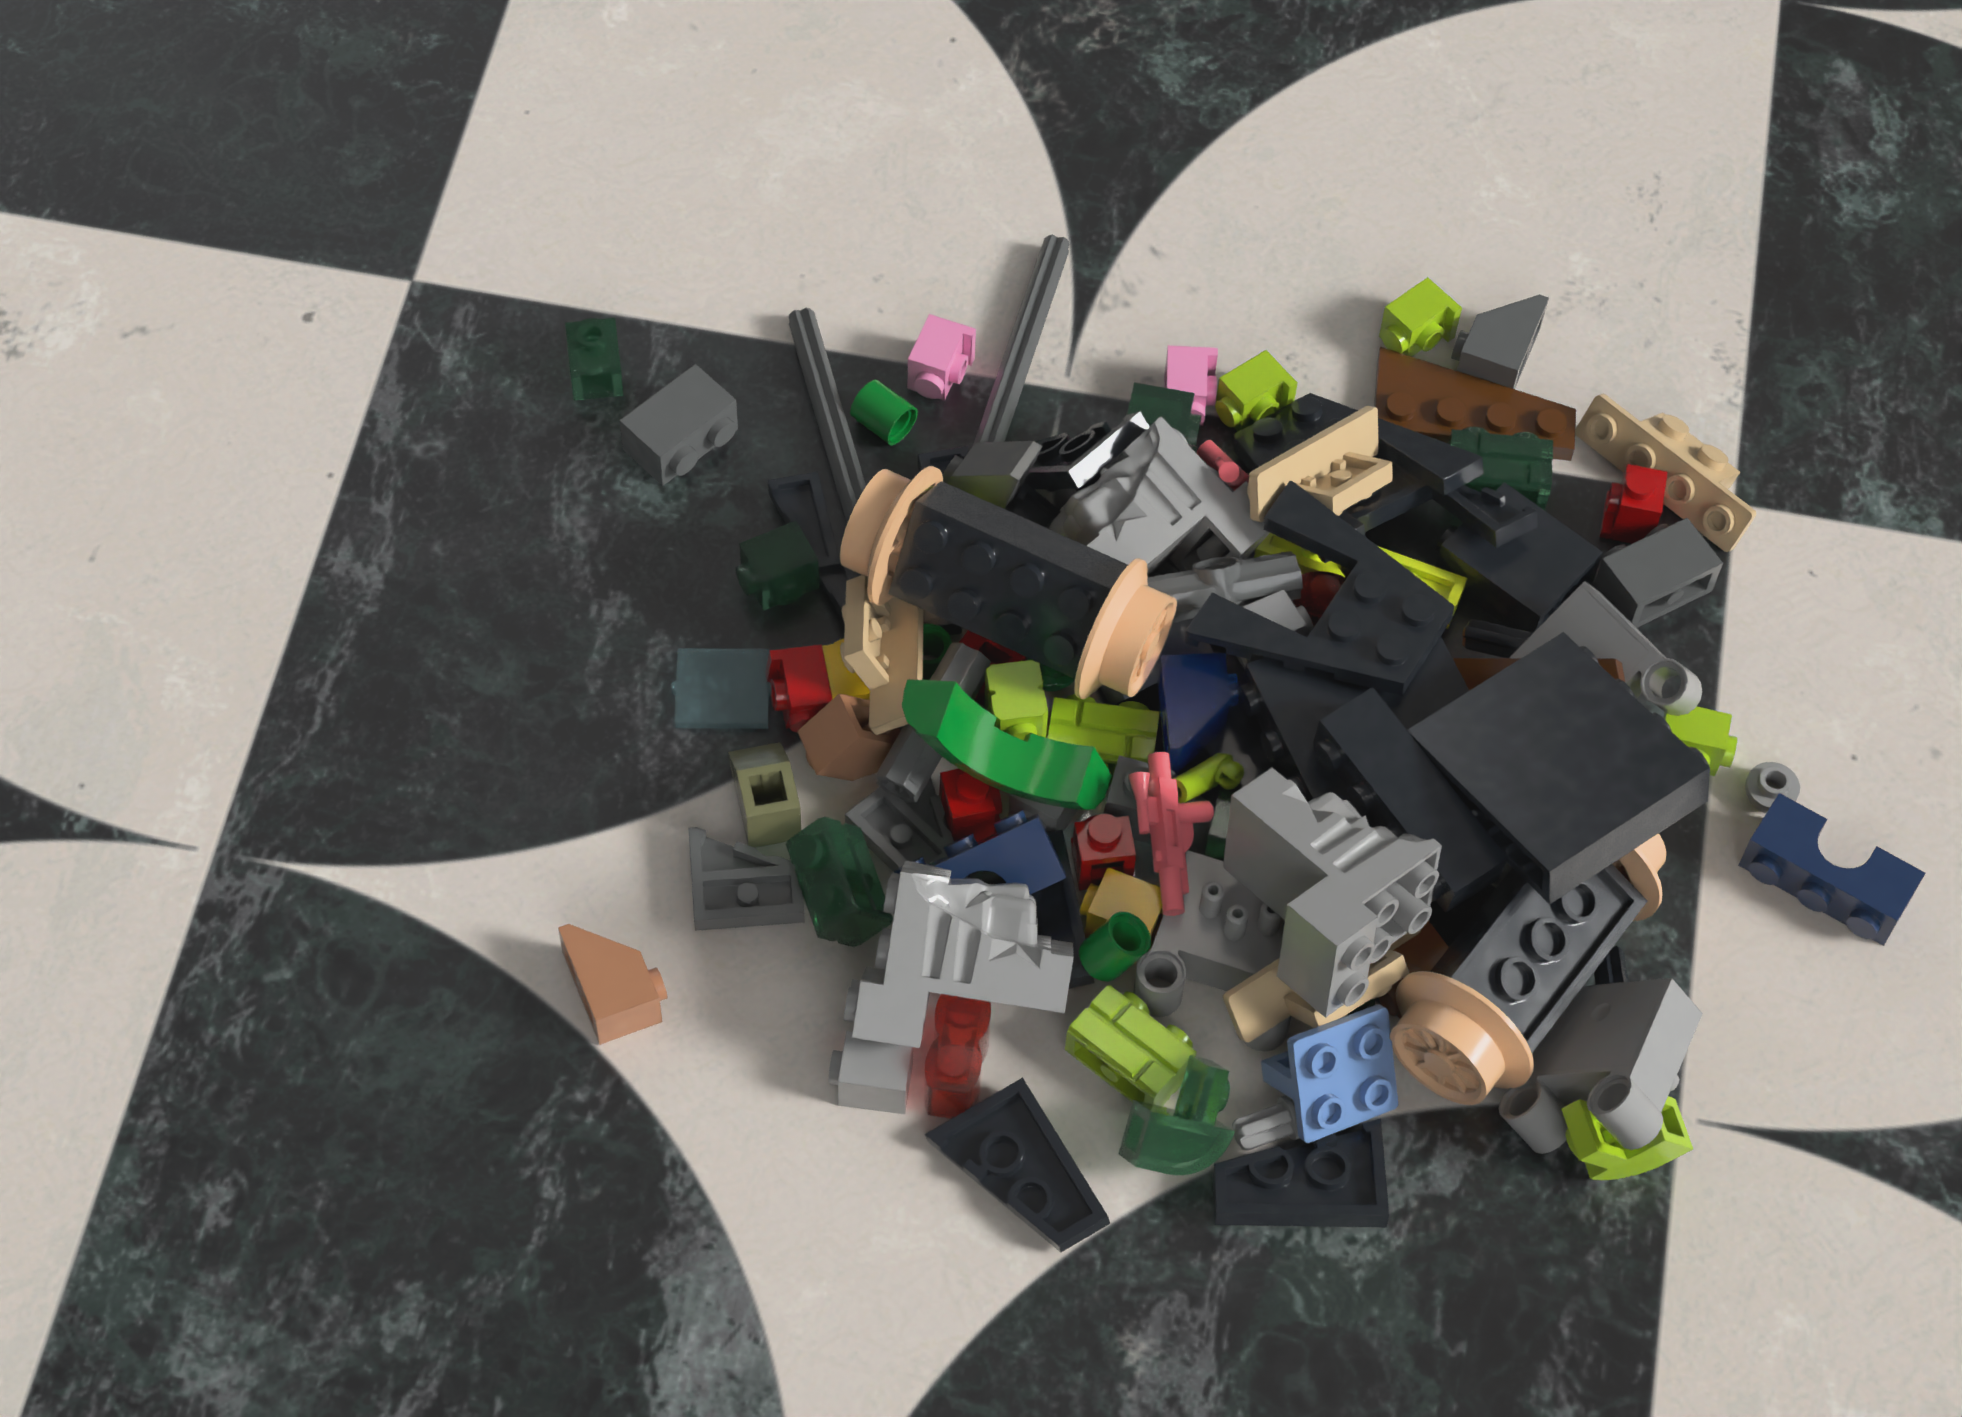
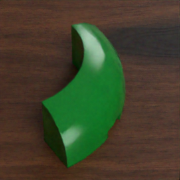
[902,679,1113,810]

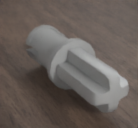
[1232,1096,1299,1151]

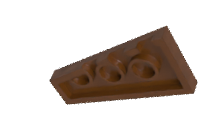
[1374,347,1576,461]

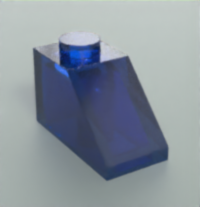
[1157,653,1238,775]

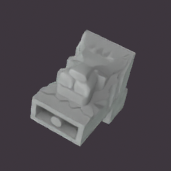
[1063,417,1270,576]
[1223,768,1442,1018]
[844,861,1074,1048]

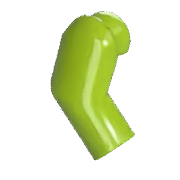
[1173,753,1244,803]

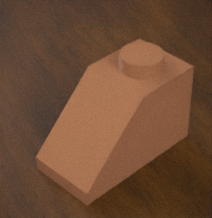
[797,694,900,781]
[558,924,668,1045]

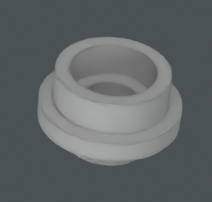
[1745,762,1800,813]

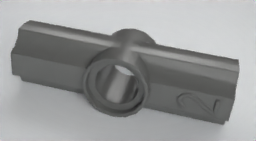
[1148,551,1303,622]
[875,642,991,803]

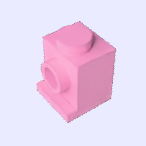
[907,314,976,401]
[1163,345,1218,427]

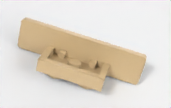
[1575,394,1756,552]
[1247,406,1393,522]
[840,575,924,735]
[1223,929,1421,1043]

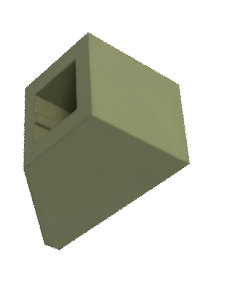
[728,742,802,848]

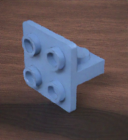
[1261,1004,1398,1143]

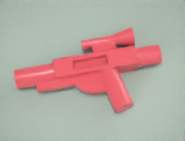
[1197,440,1249,491]
[1128,752,1214,916]

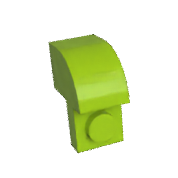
[1561,1096,1694,1180]

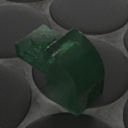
[1118,1055,1235,1176]

